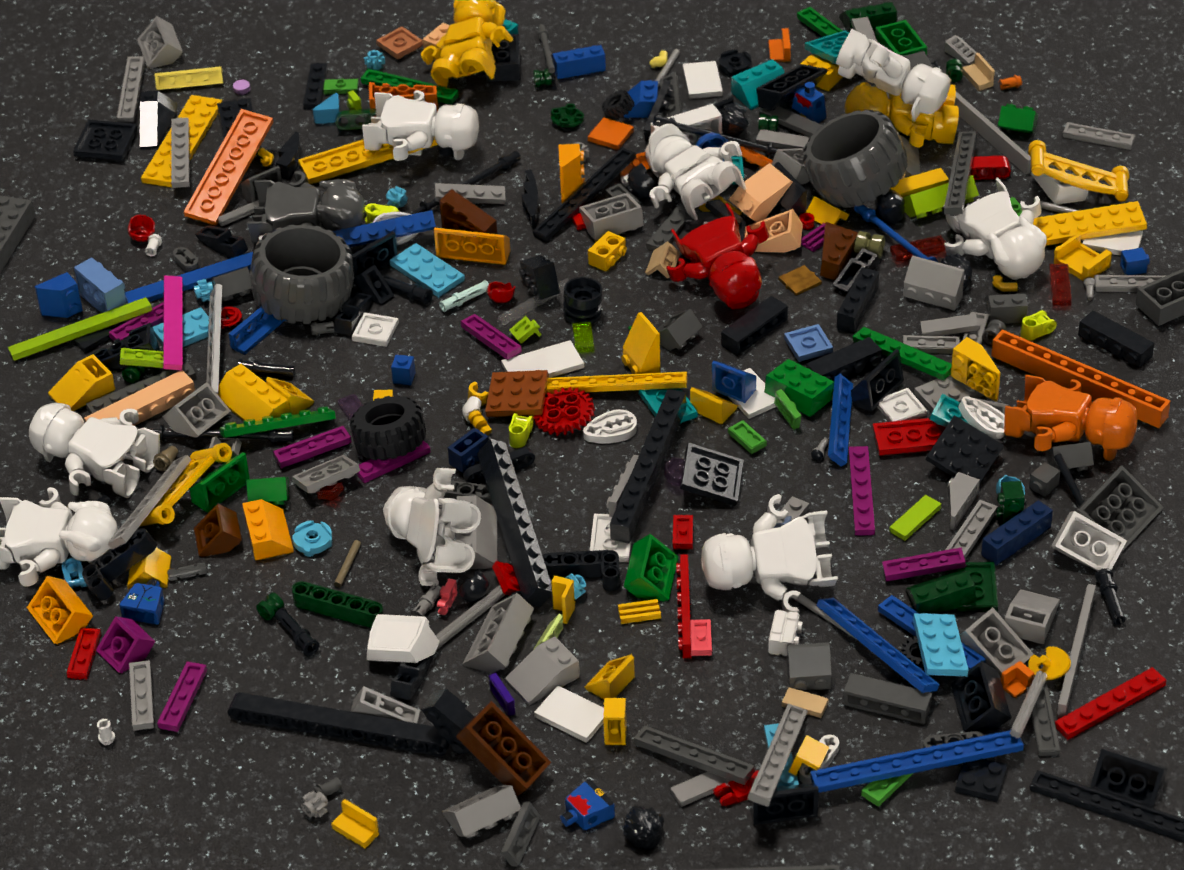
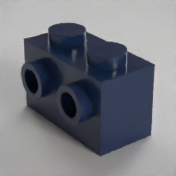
[448,428,489,473]

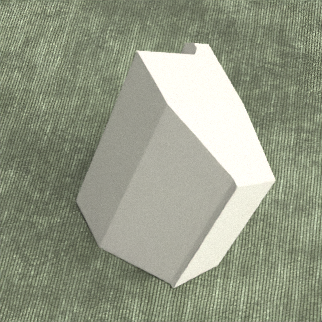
[366,614,440,663]

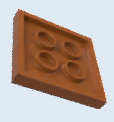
[485,370,549,417]

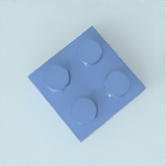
[784,324,833,362]

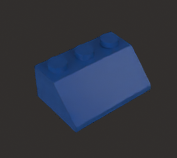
[552,45,606,79]

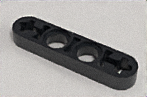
[463,447,535,484]

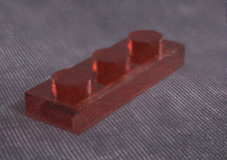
[890,235,946,262]
[1049,264,1072,306]

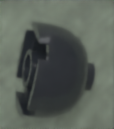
[626,163,656,199]

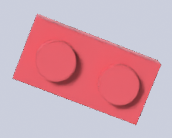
[690,619,712,656]

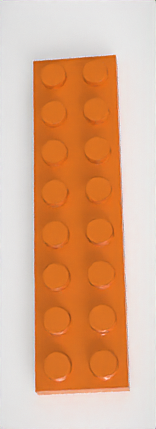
[184,109,273,226]

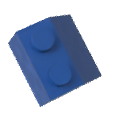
[623,80,658,118]
[35,272,83,318]
[712,361,756,403]

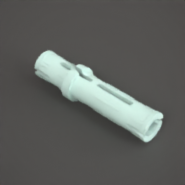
[439,280,489,312]

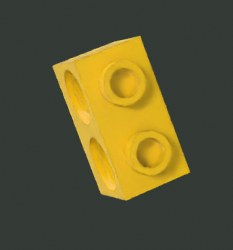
[588,231,627,272]

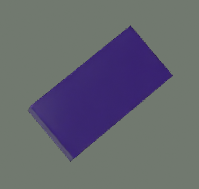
[489,673,516,716]

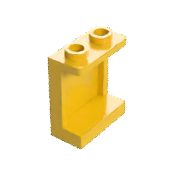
[1054,233,1112,281]

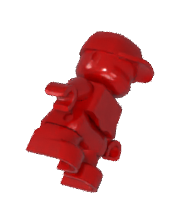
[666,203,769,309]

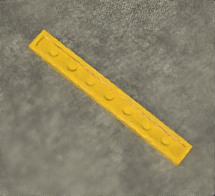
[546,372,688,394]

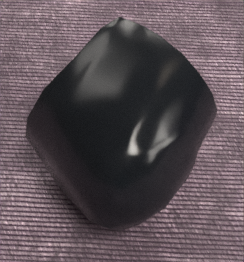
[874,189,905,224]

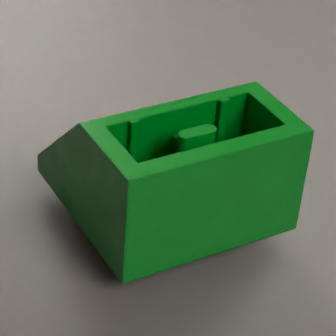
[998,104,1038,133]

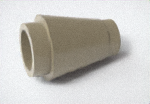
[153,446,179,471]

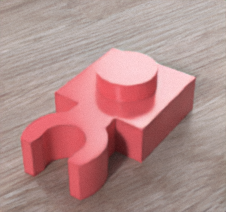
[437,578,458,615]

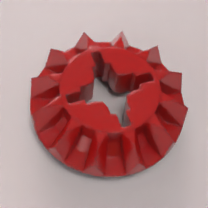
[221,306,242,329]

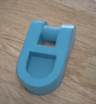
[62,558,87,590]

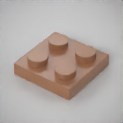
[376,27,423,59]

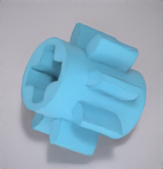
[364,50,385,71]
[386,186,408,208]
[193,279,213,302]
[565,573,586,599]

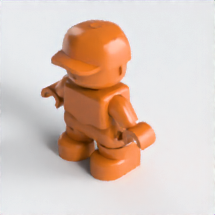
[1004,375,1138,461]

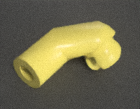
[650,51,667,68]

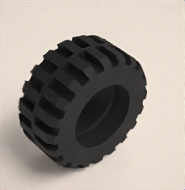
[350,395,426,460]

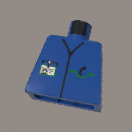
[119,579,164,625]

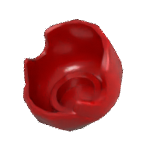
[128,215,155,242]
[487,281,516,303]

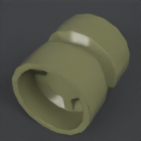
[854,231,885,259]

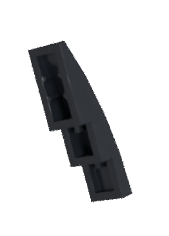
[521,169,538,229]

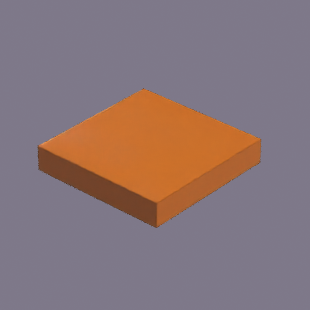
[588,117,634,150]

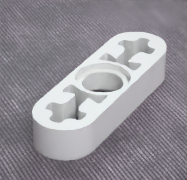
[799,735,839,784]

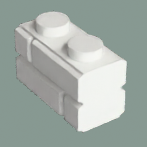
[768,610,803,656]

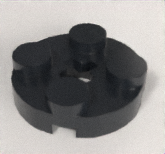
[718,49,752,77]

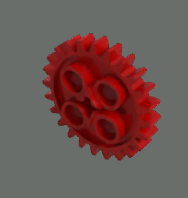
[534,387,595,436]

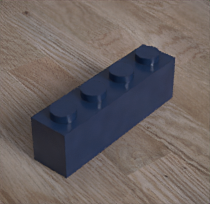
[981,500,1053,566]

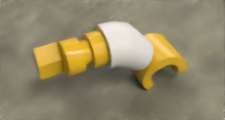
[462,382,492,436]

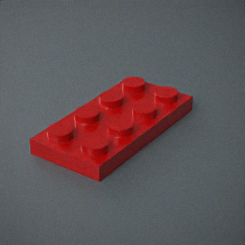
[872,418,945,456]

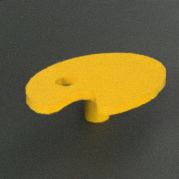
[1028,646,1071,680]

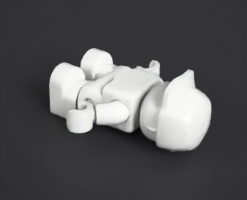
[836,29,950,122]
[362,90,479,161]
[645,124,747,220]
[29,403,160,498]
[383,468,481,586]
[701,494,838,613]

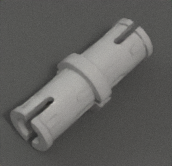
[411,584,441,617]

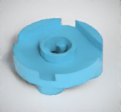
[292,520,332,557]

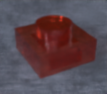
[317,483,344,501]

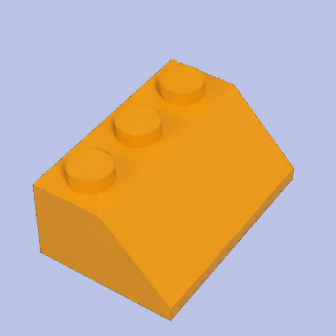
[558,144,585,204]
[242,499,294,560]
[27,576,93,644]

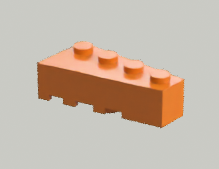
[369,83,438,117]

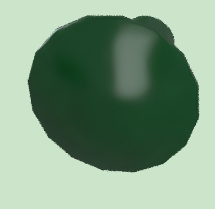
[551,103,584,128]

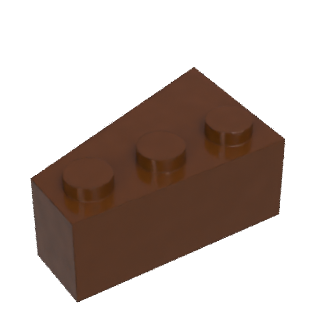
[439,189,497,234]
[820,222,858,280]

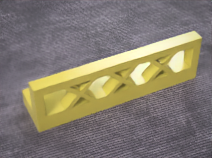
[154,67,223,91]

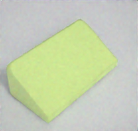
[533,613,563,650]

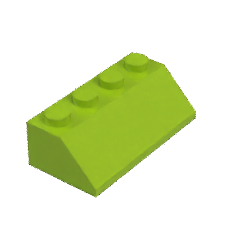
[903,175,979,219]

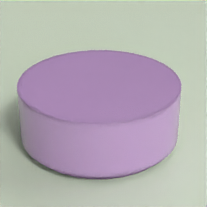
[233,80,250,95]

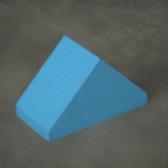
[313,93,341,124]

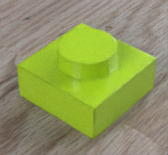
[347,90,362,110]

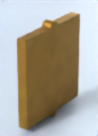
[779,265,822,296]

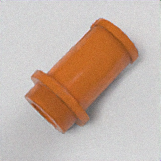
[999,75,1022,90]

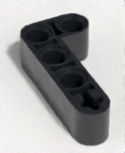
[82,528,157,601]
[543,550,620,591]

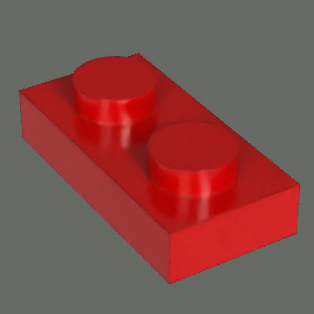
[673,515,693,549]
[492,561,520,595]

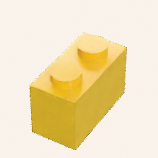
[603,698,627,745]

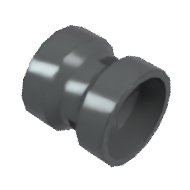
[982,320,1007,345]

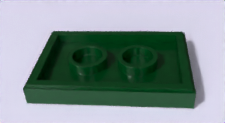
[954,562,998,612]

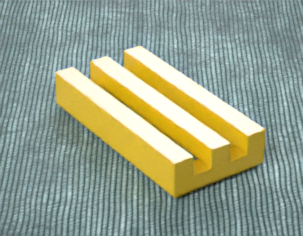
[618,599,661,624]

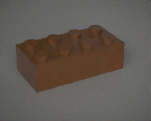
[456,701,551,797]

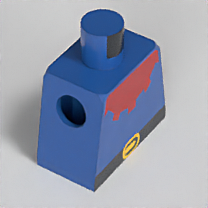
[792,82,827,123]
[560,778,615,830]

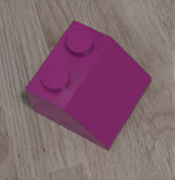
[96,616,155,673]

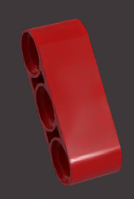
[970,156,1011,180]

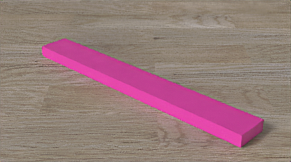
[163,275,183,370]

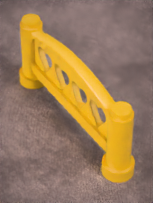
[1028,140,1129,202]
[139,443,232,527]

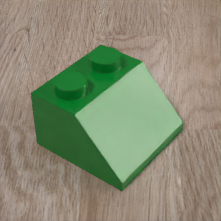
[246,477,289,505]

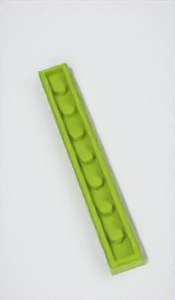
[8,297,152,361]

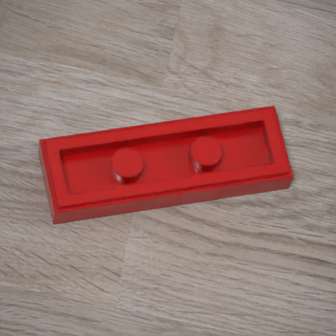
[66,628,101,679]

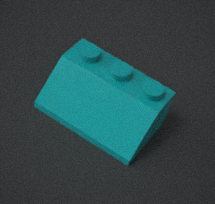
[731,59,785,110]

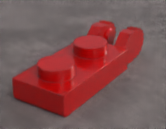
[713,770,759,806]

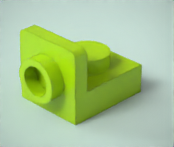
[509,316,542,344]

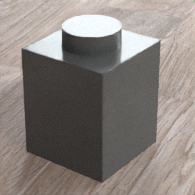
[1029,462,1060,497]

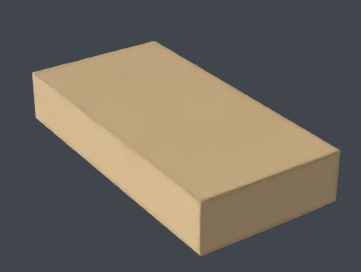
[782,687,828,718]

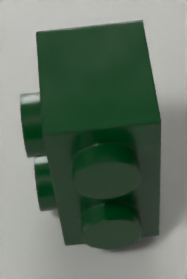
[996,481,1025,525]

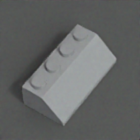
[456,496,498,569]
[463,593,534,673]

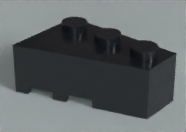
[519,255,560,300]
[421,688,475,755]

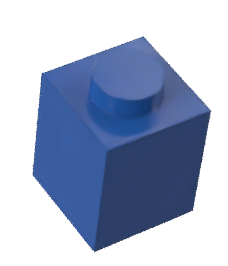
[1120,248,1150,275]
[391,355,415,385]

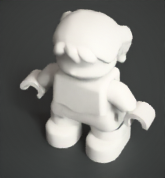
[944,178,1047,280]
[0,487,118,587]

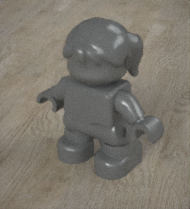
[247,171,365,244]

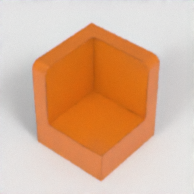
[1001,661,1035,698]

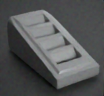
[945,35,977,66]

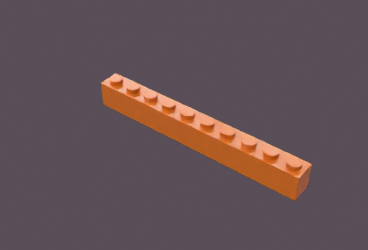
[991,329,1171,428]

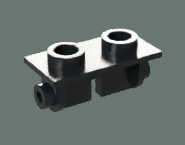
[685,212,718,230]

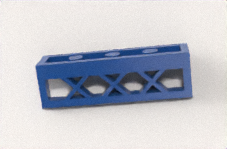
[229,306,286,355]

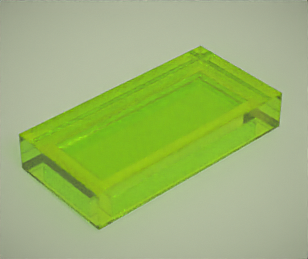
[572,322,594,353]

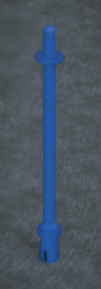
[854,205,938,262]

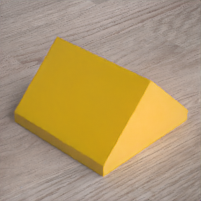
[266,377,315,415]
[690,387,738,424]
[127,547,171,589]
[585,654,635,699]

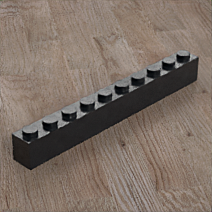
[610,389,686,544]
[477,439,552,607]

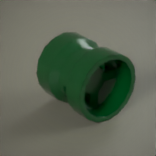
[946,59,963,82]
[533,69,552,87]
[758,114,778,132]
[122,365,146,384]
[256,592,285,621]

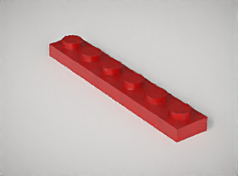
[676,554,691,658]
[1055,667,1167,740]

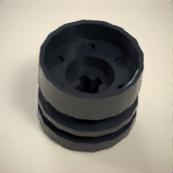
[563,277,603,325]

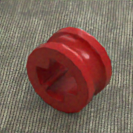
[799,213,815,230]

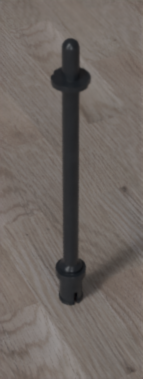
[652,115,777,158]
[411,151,521,214]
[150,424,294,443]

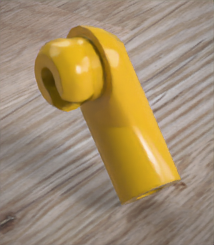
[258,148,274,167]
[992,275,1018,292]

